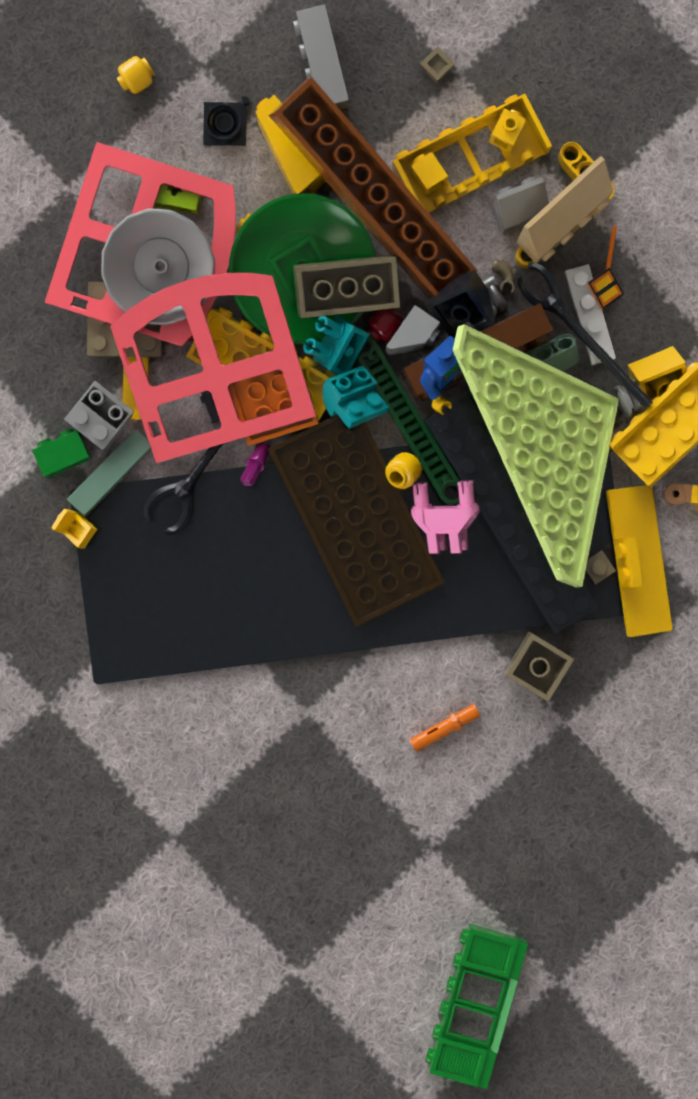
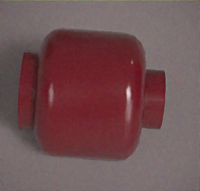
[367,308,404,343]

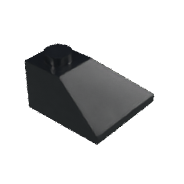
[427,270,496,339]

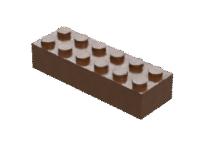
[403,303,553,402]

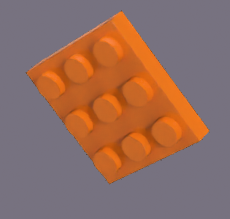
[229,370,319,446]

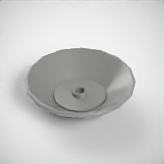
[101,208,215,325]

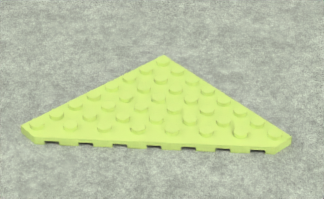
[453,324,619,587]

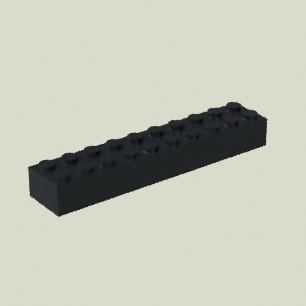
[424,394,598,634]

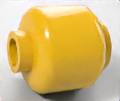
[116,56,155,94]
[385,452,422,489]

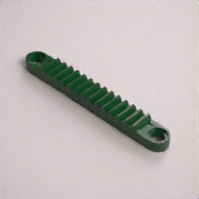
[356,335,460,506]

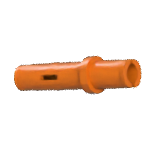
[409,703,481,752]

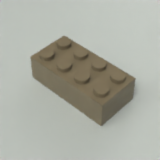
[293,255,400,318]

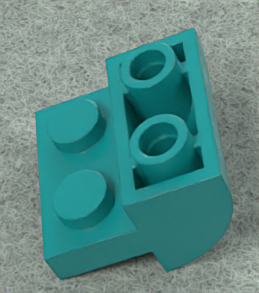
[322,365,389,429]

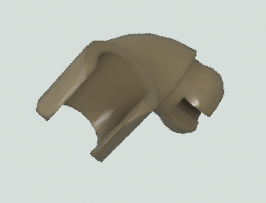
[491,259,515,296]

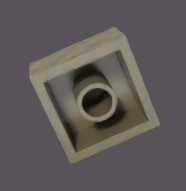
[503,632,574,702]

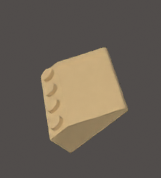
[516,156,613,263]

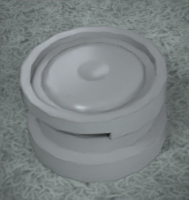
[614,379,647,418]

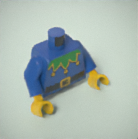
[420,336,463,415]

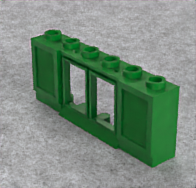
[425,923,528,1089]

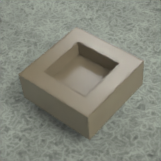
[420,46,455,83]
[585,550,616,585]

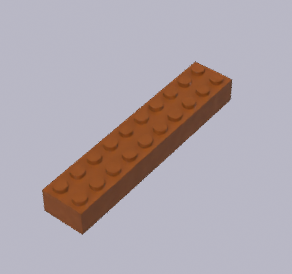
[269,77,478,300]

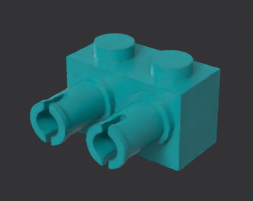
[303,315,370,374]

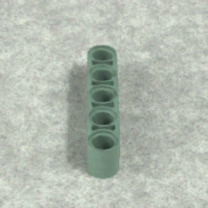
[465,334,580,411]

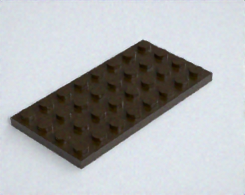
[268,415,444,627]

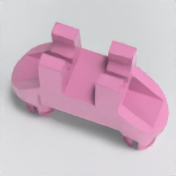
[411,481,479,554]

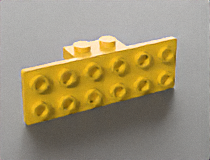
[606,485,673,637]

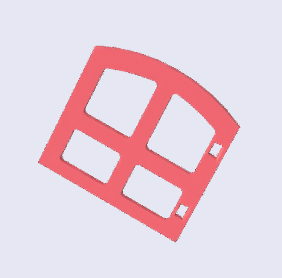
[45,142,236,347]
[110,273,316,463]

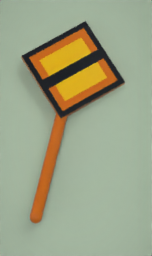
[587,226,624,310]

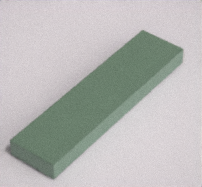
[67,429,151,518]

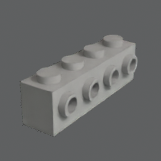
[293,4,349,110]

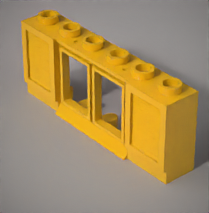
[392,93,552,213]

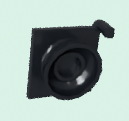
[203,96,251,146]

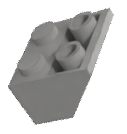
[492,177,549,234]
[64,381,134,452]

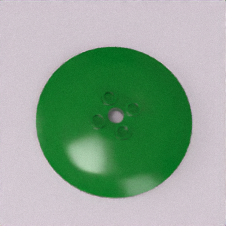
[229,193,376,344]

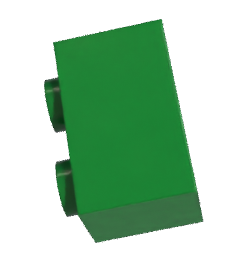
[32,428,93,478]

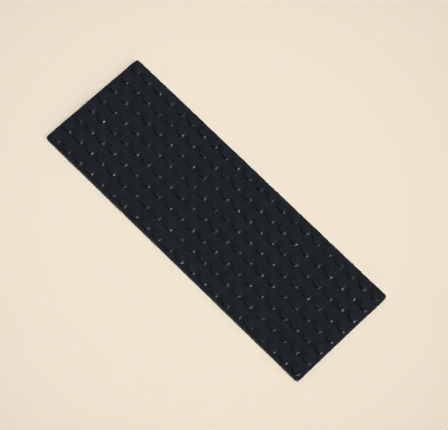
[70,446,624,684]

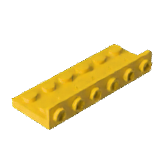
[186,307,339,428]
[609,362,698,488]

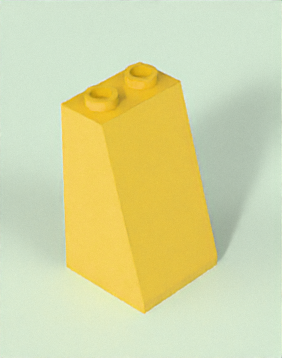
[255,95,326,194]

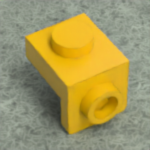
[52,509,97,549]

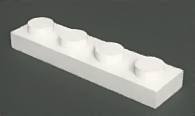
[564,264,616,366]

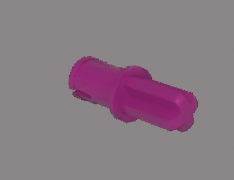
[240,442,270,487]

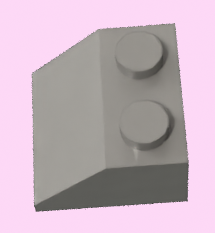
[385,305,440,356]

